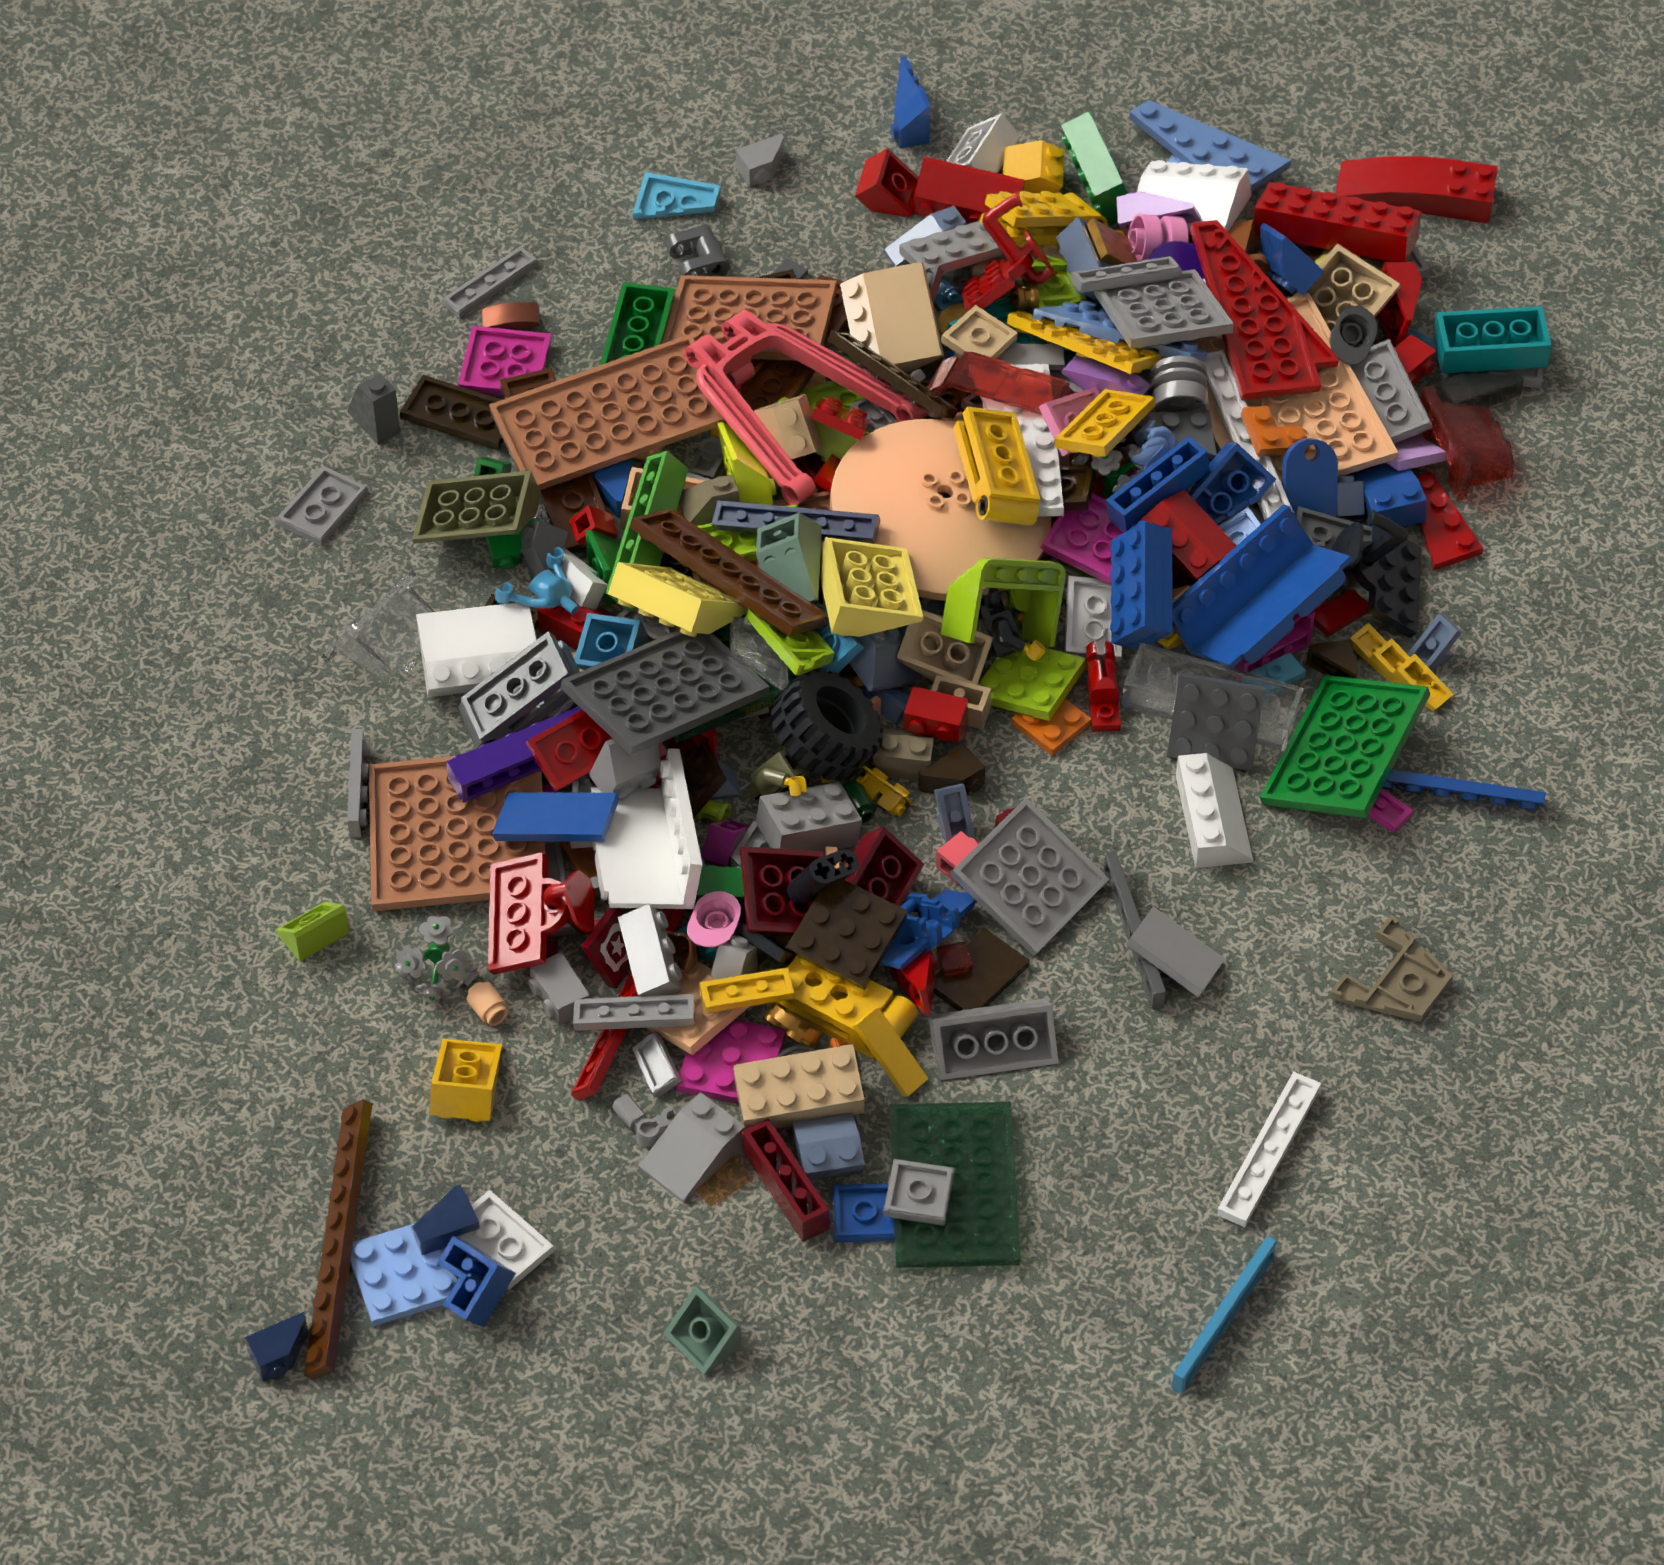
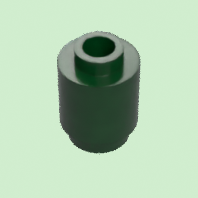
[842,780,877,823]

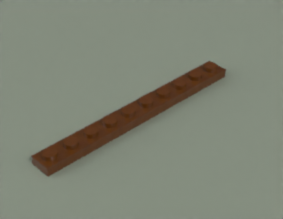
[304,1099,372,1380]

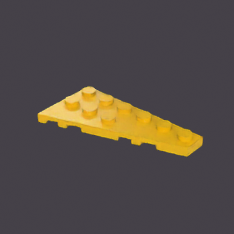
[1006,311,1164,374]

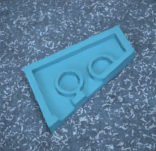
[632,172,721,219]

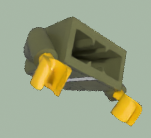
[748,749,838,800]

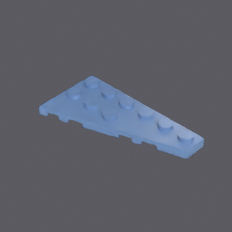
[1129,100,1291,192]
[1032,301,1207,362]

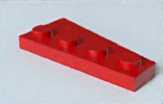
[1416,471,1483,571]

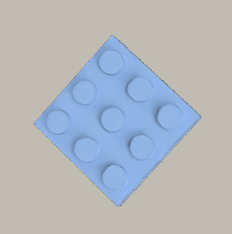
[350,1223,457,1327]

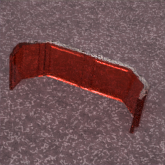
[927,351,1077,456]

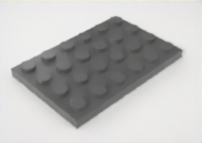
[561,630,770,756]

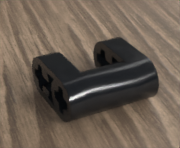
[787,849,859,904]

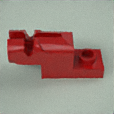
[1086,641,1121,732]

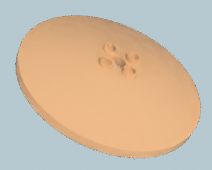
[830,419,1051,601]

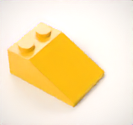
[429,1038,502,1122]

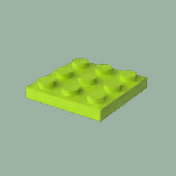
[978,643,1087,721]

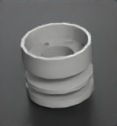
[1150,356,1209,412]

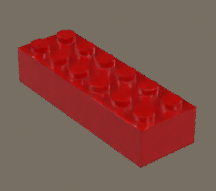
[1254,182,1421,262]

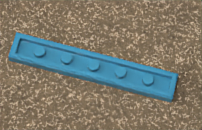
[1172,1236,1277,1393]

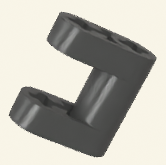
[665,225,730,277]

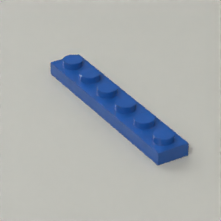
[1382,770,1546,810]

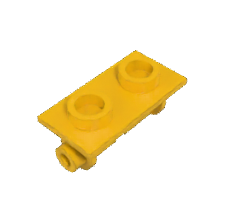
[856,766,914,816]

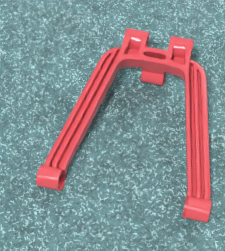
[684,310,928,506]

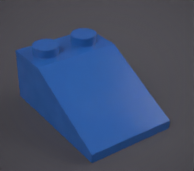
[1349,463,1427,527]

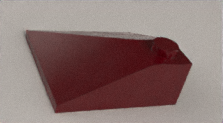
[740,846,824,935]

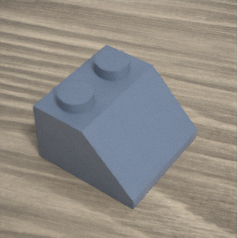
[791,1113,865,1181]

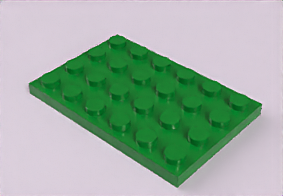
[1260,675,1430,818]

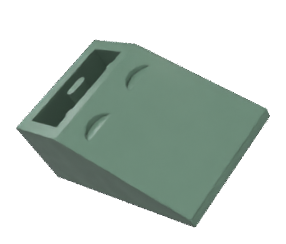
[756,513,822,603]

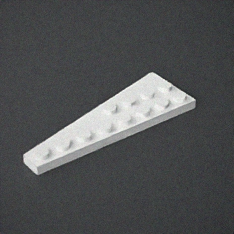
[969,364,1064,517]

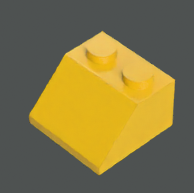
[1003,140,1064,193]

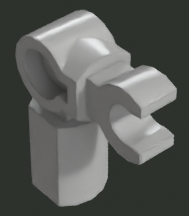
[612,1094,674,1148]

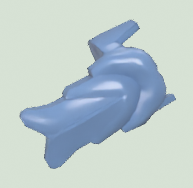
[1130,420,1178,472]

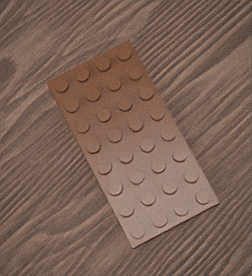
[489,334,728,490]

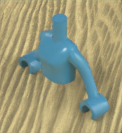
[495,547,579,615]

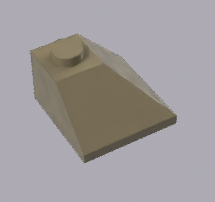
[679,475,740,526]

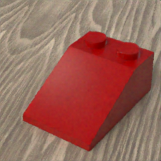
[1377,262,1423,348]

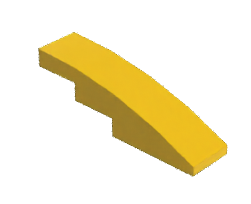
[1349,623,1454,712]

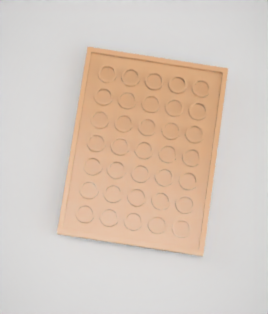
[1183,292,1398,503]

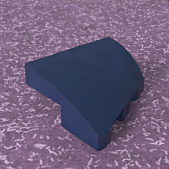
[411,1184,480,1255]

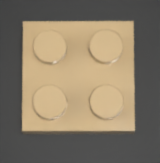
[941,305,1018,370]

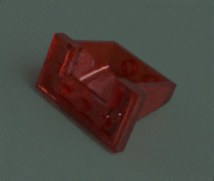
[1420,385,1514,501]

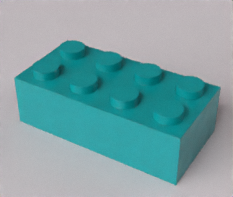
[1433,306,1552,374]

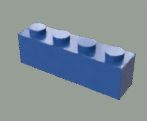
[1106,436,1210,533]

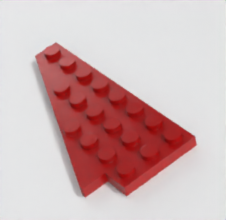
[1190,220,1339,400]

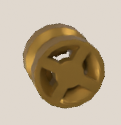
[1010,284,1039,312]

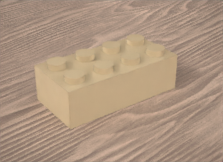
[733,1044,865,1129]

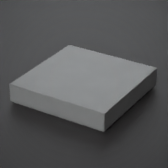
[883,1159,954,1226]

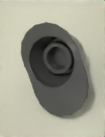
[1330,306,1377,365]

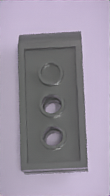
[458,631,580,749]

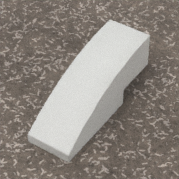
[561,548,608,609]

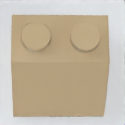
[754,394,823,459]

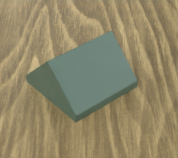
[663,1285,741,1375]

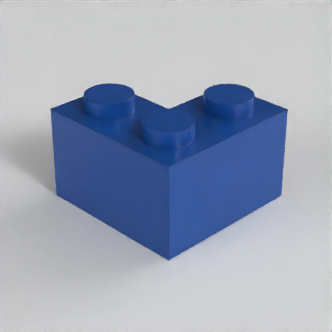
[437,1236,516,1327]

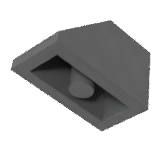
[521,521,568,578]

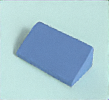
[859,685,909,725]

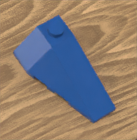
[890,56,931,148]
[1188,442,1276,525]

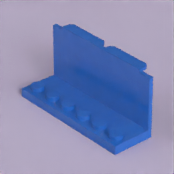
[1172,504,1353,669]

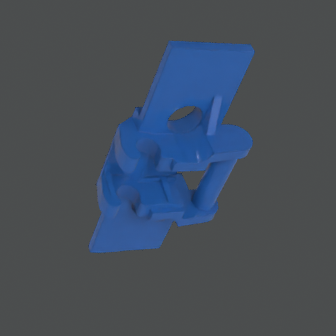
[880,889,977,970]

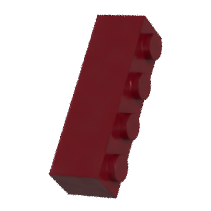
[742,1118,830,1242]

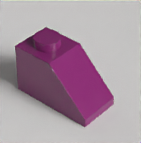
[701,818,750,867]

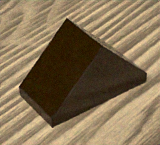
[1306,640,1358,679]

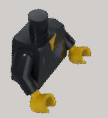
[980,587,1046,661]

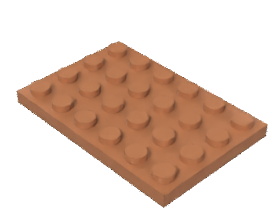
[662,275,838,361]

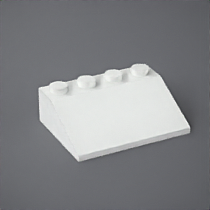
[1137,160,1252,235]
[416,602,536,697]

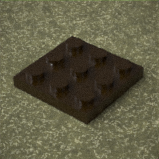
[786,880,909,990]

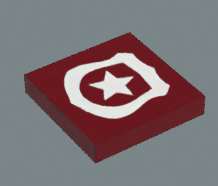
[581,907,631,989]

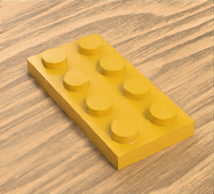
[1055,389,1155,457]

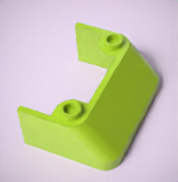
[940,557,1066,647]

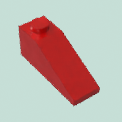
[890,950,936,1016]

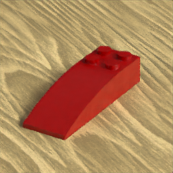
[1335,156,1498,224]

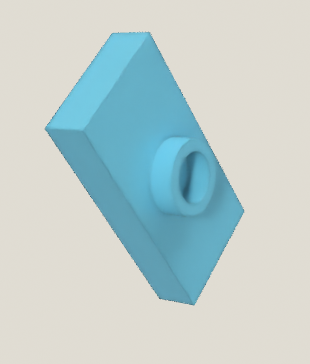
[1243,652,1306,697]

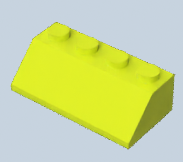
[717,421,776,505]

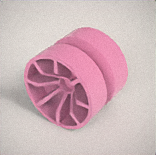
[1128,213,1188,261]

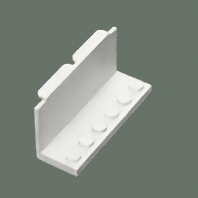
[590,749,702,909]

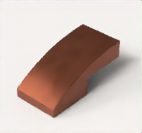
[482,302,540,331]

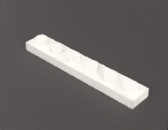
[1217,1072,1321,1227]

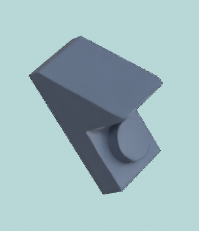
[1407,613,1463,671]
[934,783,976,843]

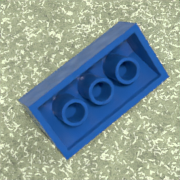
[1260,223,1324,295]

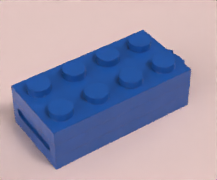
[1110,520,1173,651]

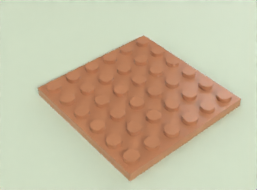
[369,756,547,911]

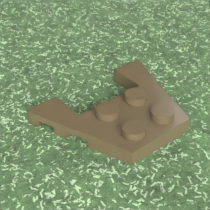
[1329,915,1453,1022]

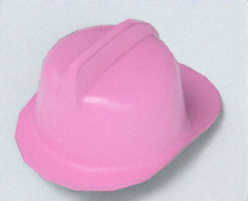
[687,891,741,947]

